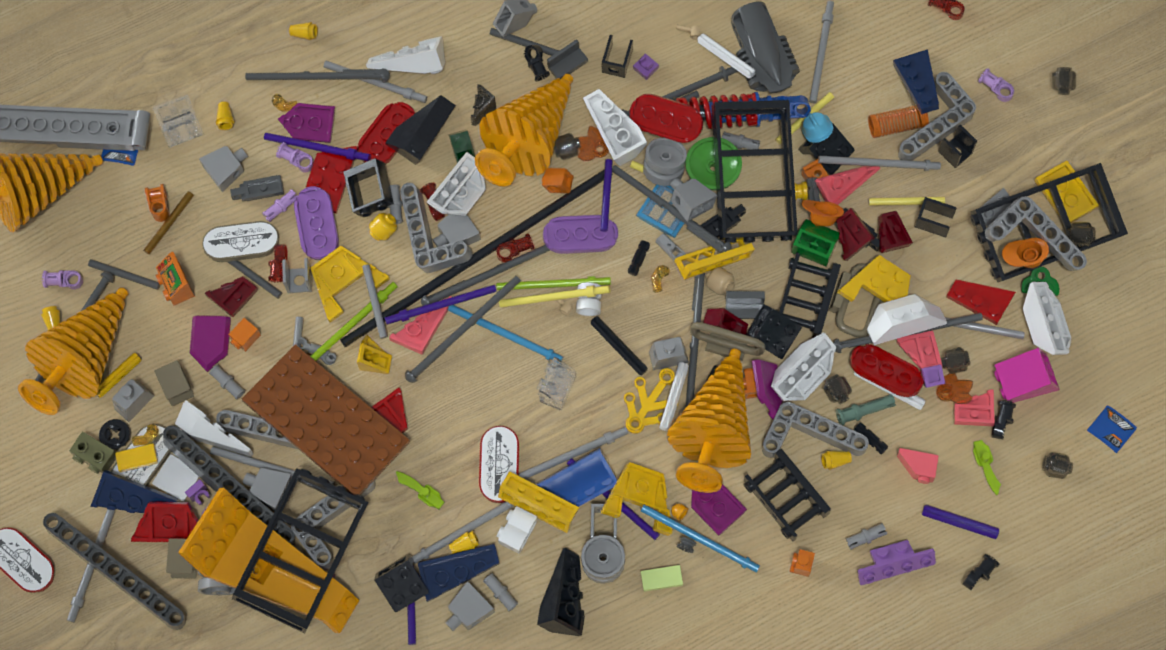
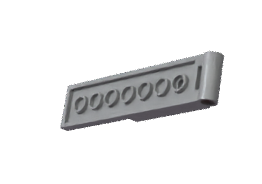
[0,105,150,151]

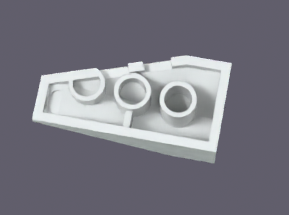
[366,36,445,74]
[583,89,647,166]
[175,401,253,457]

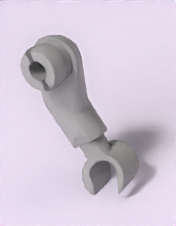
[296,337,336,365]

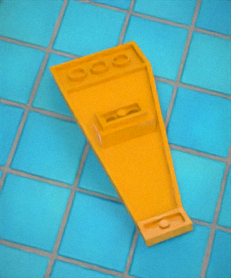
[178,488,359,633]

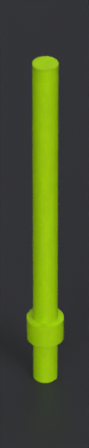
[496,276,611,290]
[310,282,398,361]

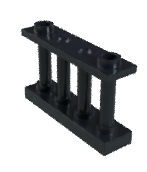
[776,253,841,338]
[743,448,831,541]

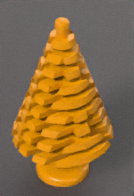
[475,73,573,187]
[0,153,103,232]
[18,287,128,415]
[667,348,751,493]

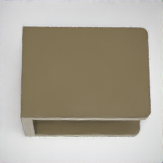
[154,360,194,406]
[166,539,197,579]

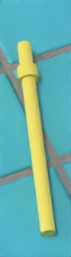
[499,285,611,308]

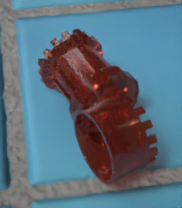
[928,0,965,20]
[420,182,445,221]
[496,233,534,263]
[268,244,288,283]

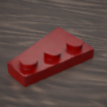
[946,279,1016,325]

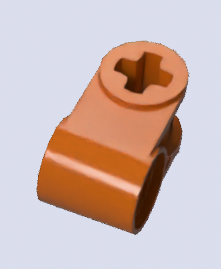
[145,184,170,222]

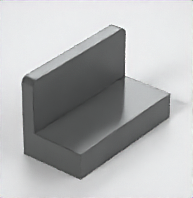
[547,39,588,80]
[726,291,765,319]

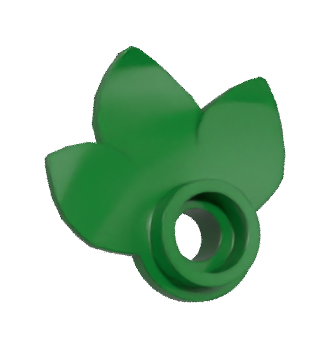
[1021,267,1060,296]

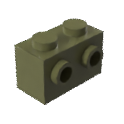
[69,431,116,474]

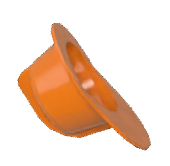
[802,200,844,227]
[1002,238,1049,268]

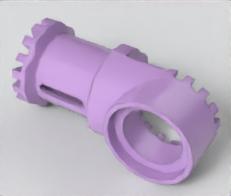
[978,68,1014,102]
[276,142,314,172]
[42,270,83,290]

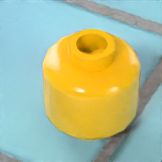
[369,213,397,241]

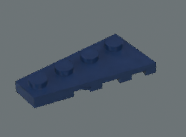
[893,49,939,114]
[90,470,178,513]
[418,544,499,602]

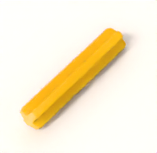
[97,353,141,398]

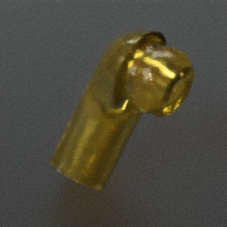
[272,94,297,112]
[651,265,670,293]
[132,424,159,446]

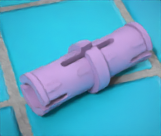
[262,189,298,222]

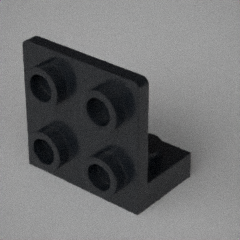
[799,123,855,175]
[745,304,802,359]
[374,554,429,612]

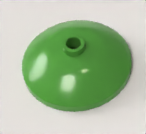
[686,137,742,191]

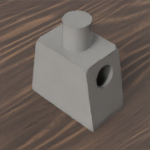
[493,0,537,37]
[199,146,248,192]
[670,178,717,222]
[432,214,481,247]
[649,337,689,370]
[112,379,154,422]
[243,468,292,511]
[445,582,495,631]

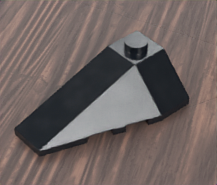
[385,95,456,165]
[537,548,585,636]

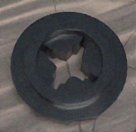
[99,419,130,450]

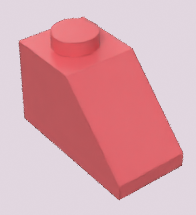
[897,448,939,484]

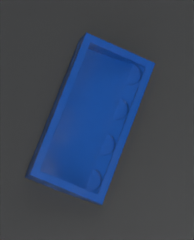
[535,448,617,507]

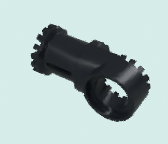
[524,45,550,82]
[992,400,1016,440]
[962,554,1000,590]

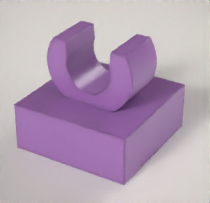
[633,53,659,80]
[921,364,945,388]
[185,479,210,505]

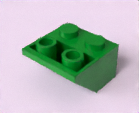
[791,219,840,267]

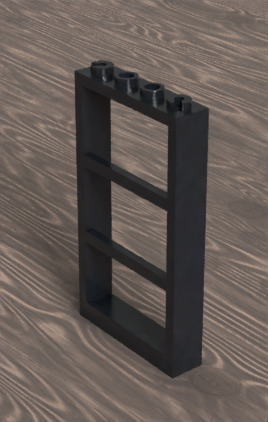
[711,100,798,243]
[970,163,1128,283]
[232,468,369,634]

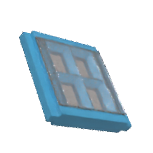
[636,184,685,238]

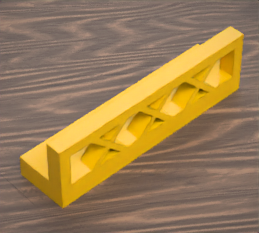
[674,240,755,280]
[498,471,579,533]

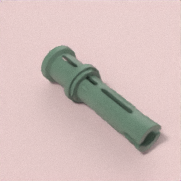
[836,394,896,426]

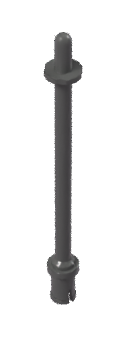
[622,66,739,119]

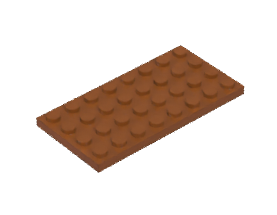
[242,345,410,495]

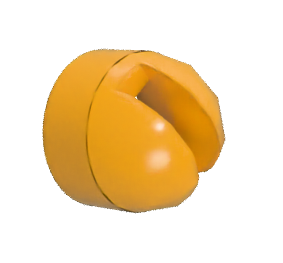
[671,503,689,521]

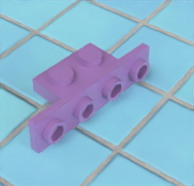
[858,540,936,585]

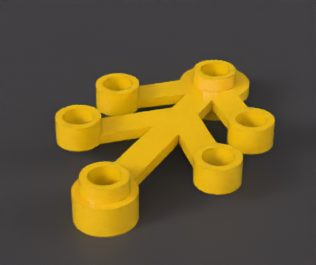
[624,368,678,434]

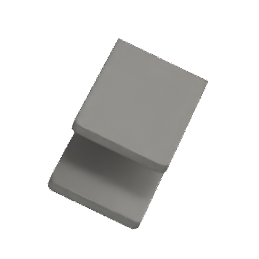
[282,258,312,294]
[591,504,617,540]

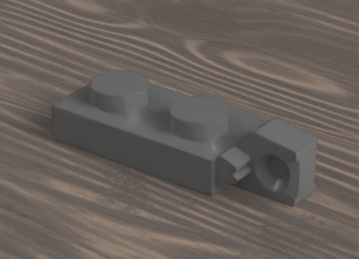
[230,175,284,201]

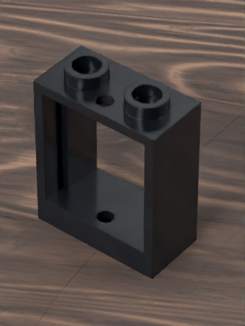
[344,158,394,217]

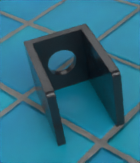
[602,35,633,78]
[938,125,977,169]
[915,197,957,238]

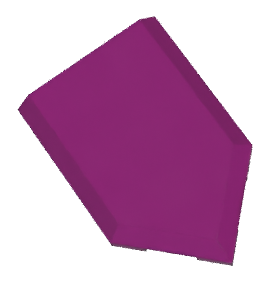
[278,103,335,143]
[189,316,231,372]
[752,360,783,419]
[691,484,747,536]

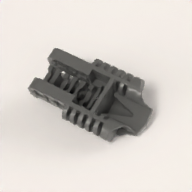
[731,1,800,93]

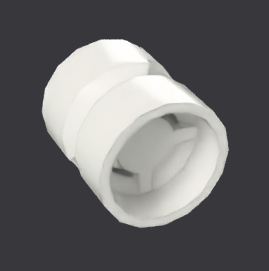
[576,283,602,316]

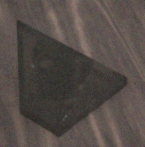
[471,84,497,126]

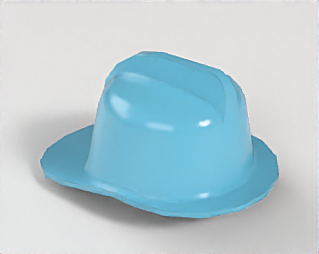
[802,112,833,143]

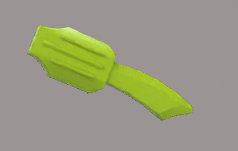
[973,440,1001,495]
[396,471,445,510]

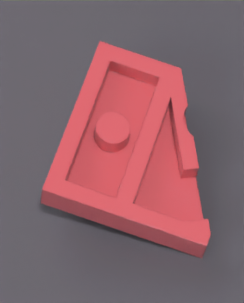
[896,331,943,370]
[954,389,995,426]

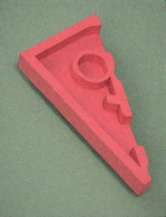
[815,166,880,205]
[389,296,451,355]

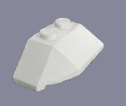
[427,152,486,216]
[1023,282,1071,355]
[867,294,947,345]
[771,333,836,401]

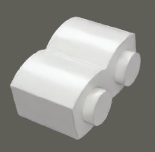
[497,506,538,554]

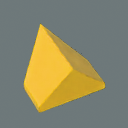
[357,335,392,374]

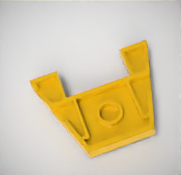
[310,246,390,323]
[837,255,911,302]
[601,462,672,536]

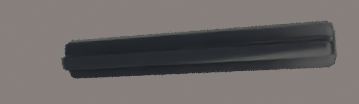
[591,316,648,376]

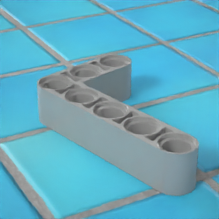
[898,72,976,161]
[400,183,472,273]
[985,196,1087,271]
[762,402,869,458]
[216,410,299,450]
[291,480,376,570]

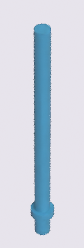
[448,305,563,363]
[641,505,760,573]

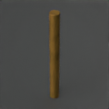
[143,191,194,255]

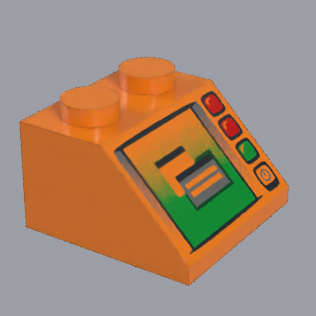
[155,252,195,306]

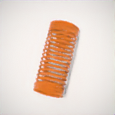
[868,105,929,138]

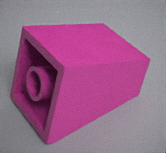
[994,348,1060,403]

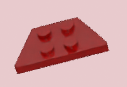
[306,146,358,214]
[371,387,408,433]
[131,502,199,542]

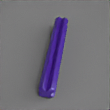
[922,505,1000,539]

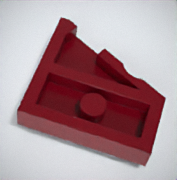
[837,208,875,261]
[878,211,913,253]
[204,276,258,318]

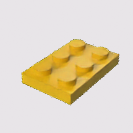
[1034,160,1099,223]

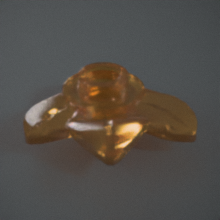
[574,126,609,161]
[937,372,973,404]

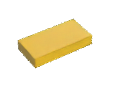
[115,443,158,473]

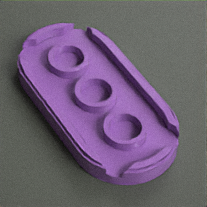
[294,186,339,260]
[543,215,618,254]

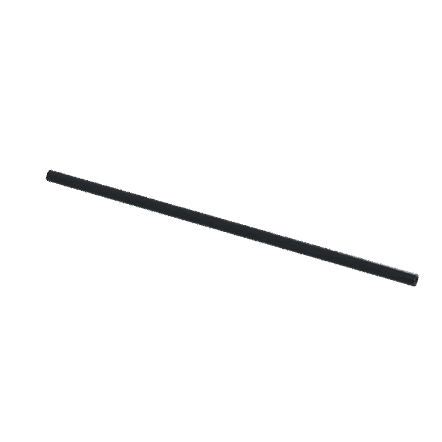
[340,169,613,347]

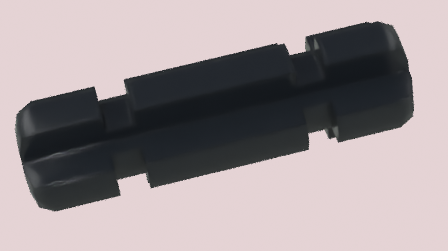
[628,240,650,276]
[854,422,888,454]

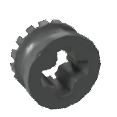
[677,537,697,553]

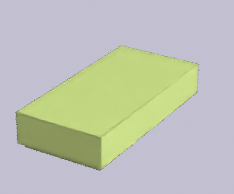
[641,565,683,592]

